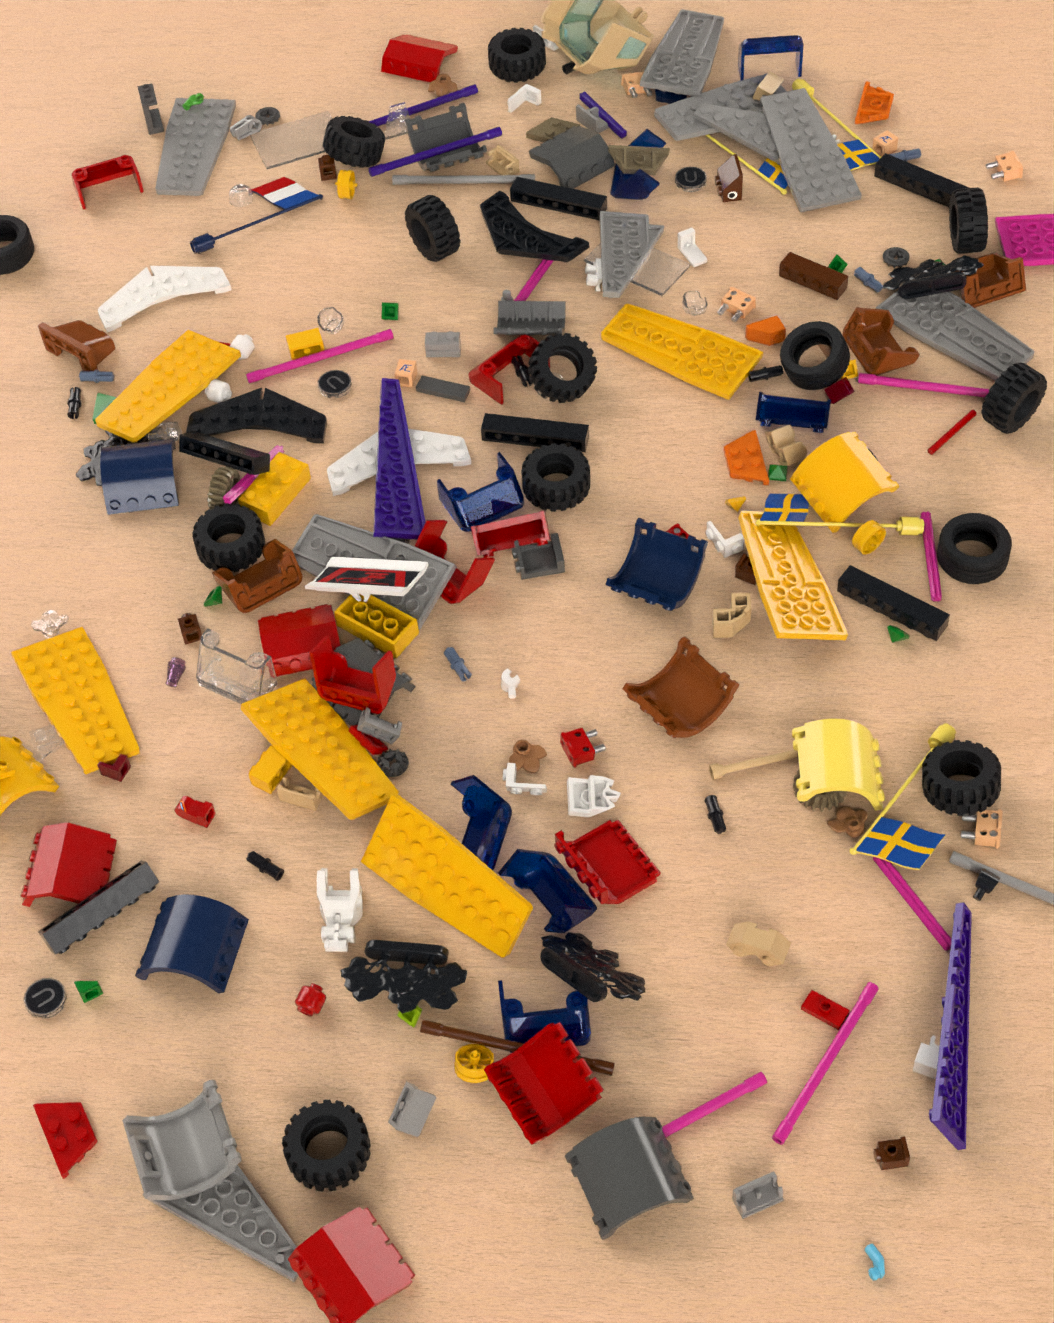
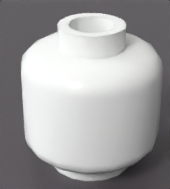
[229,334,255,360]
[205,379,232,403]

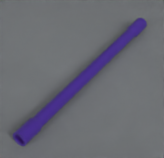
[369,84,478,127]
[368,127,502,177]

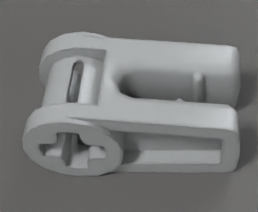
[230,115,262,140]

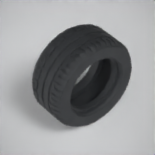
[0,215,34,275]
[780,321,850,390]
[937,513,1012,584]

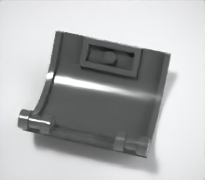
[405,103,487,172]
[565,1117,694,1240]

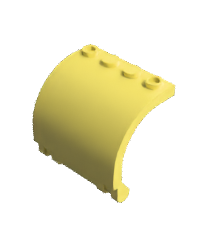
[792,719,885,811]

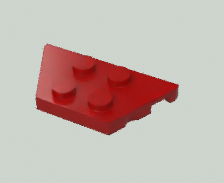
[33,1102,98,1179]

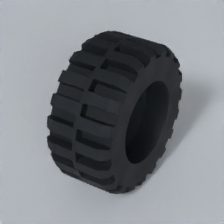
[488,28,546,83]
[323,116,385,168]
[949,187,988,254]
[405,195,461,262]
[528,333,597,403]
[981,363,1047,434]
[521,443,591,512]
[192,504,265,573]
[922,740,1001,816]
[282,1099,371,1192]

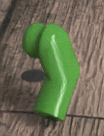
[182,93,204,110]

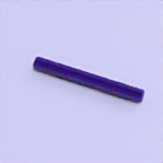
[579,92,627,138]

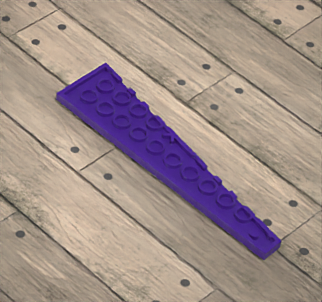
[373,378,426,540]
[929,902,972,1150]

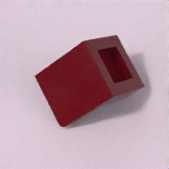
[824,377,855,404]
[97,754,131,782]

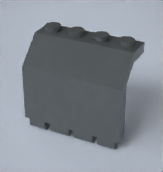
[529,126,615,189]
[494,301,566,335]
[311,638,416,726]

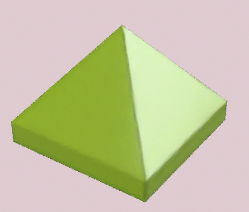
[397,1006,423,1028]

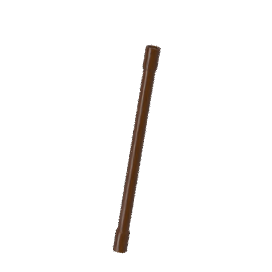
[420,1020,615,1076]

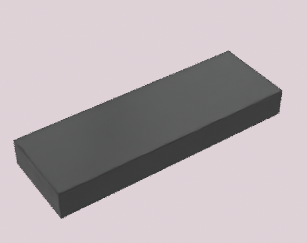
[416,375,471,403]

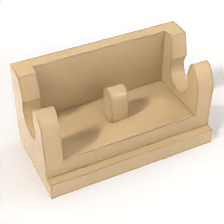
[752,71,784,101]
[486,145,520,175]
[276,777,324,811]

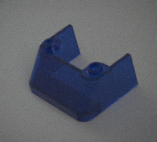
[738,35,804,81]
[610,129,666,200]
[756,392,832,433]
[437,452,524,532]
[450,775,512,870]
[498,849,597,933]
[498,980,591,1053]

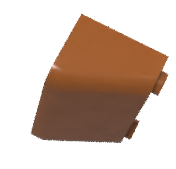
[843,307,920,376]
[212,539,303,613]

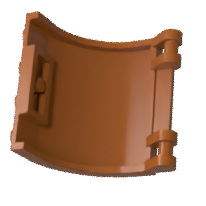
[622,636,740,738]

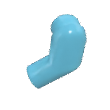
[864,1244,885,1281]

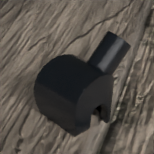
[973,868,1000,901]

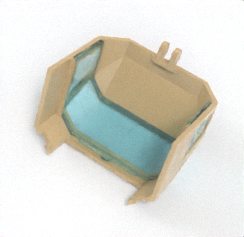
[542,0,654,75]

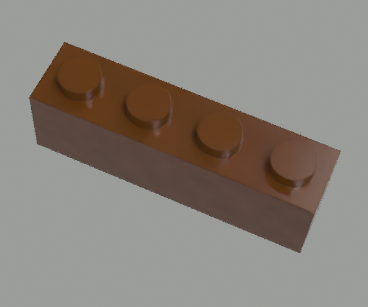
[779,252,848,300]

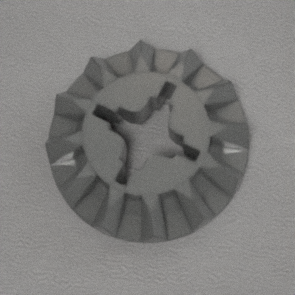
[255,107,280,126]
[883,247,910,268]
[377,749,409,777]

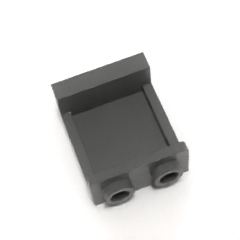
[137,83,164,135]
[512,533,565,580]

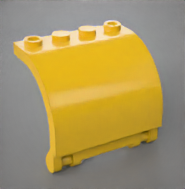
[790,432,899,533]
[0,736,59,816]

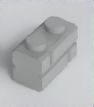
[425,331,461,357]

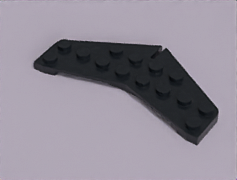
[480,191,590,262]
[186,388,327,443]

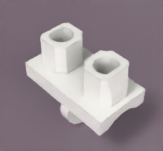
[585,258,602,292]

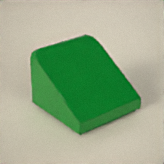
[74,981,103,1003]

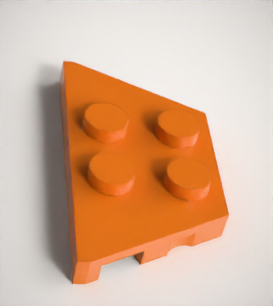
[855,81,894,124]
[724,430,769,486]

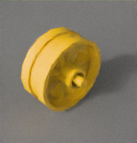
[335,170,358,199]
[852,520,886,555]
[454,1044,494,1083]

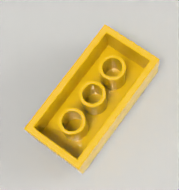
[238,452,311,526]
[334,594,419,659]

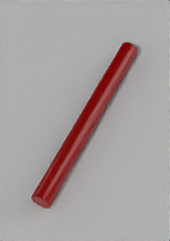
[927,409,977,455]

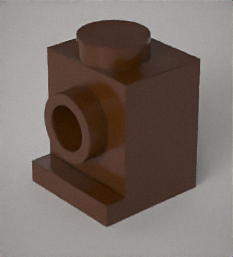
[318,155,337,181]
[735,553,756,585]
[178,613,203,645]
[874,1136,910,1170]

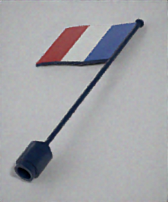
[190,177,323,254]

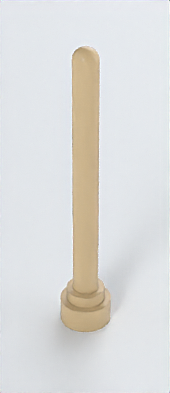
[709,750,798,780]

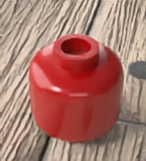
[295,983,326,1017]

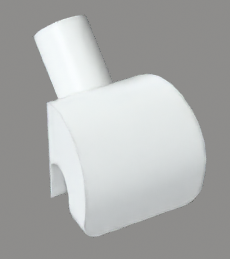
[501,669,520,699]

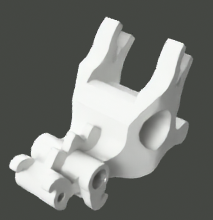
[317,868,363,952]

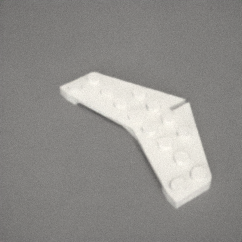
[98,266,232,332]
[327,429,471,496]

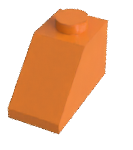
[745,315,786,346]

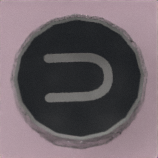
[675,166,707,192]
[317,369,352,398]
[23,978,67,1019]

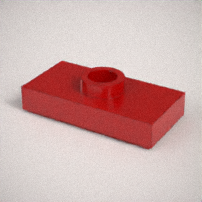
[348,725,388,755]
[801,990,850,1030]

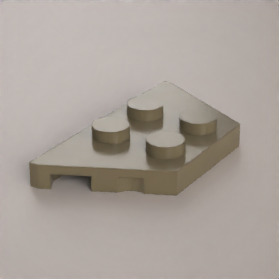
[526,117,580,142]
[608,145,670,175]

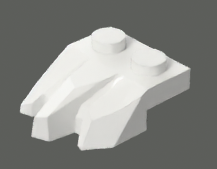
[567,775,621,817]

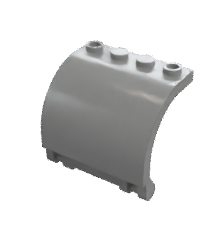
[122,1080,242,1200]

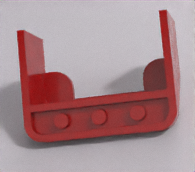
[72,155,144,210]
[469,335,550,405]
[471,511,551,558]
[414,520,495,604]
[309,635,396,714]

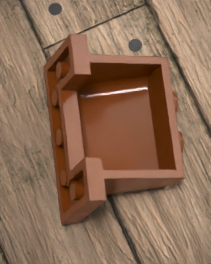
[955,252,1026,308]
[38,320,116,371]

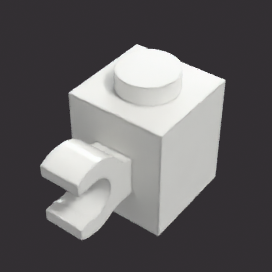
[913,1035,940,1079]

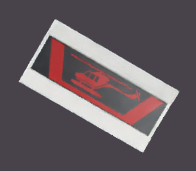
[305,557,428,602]

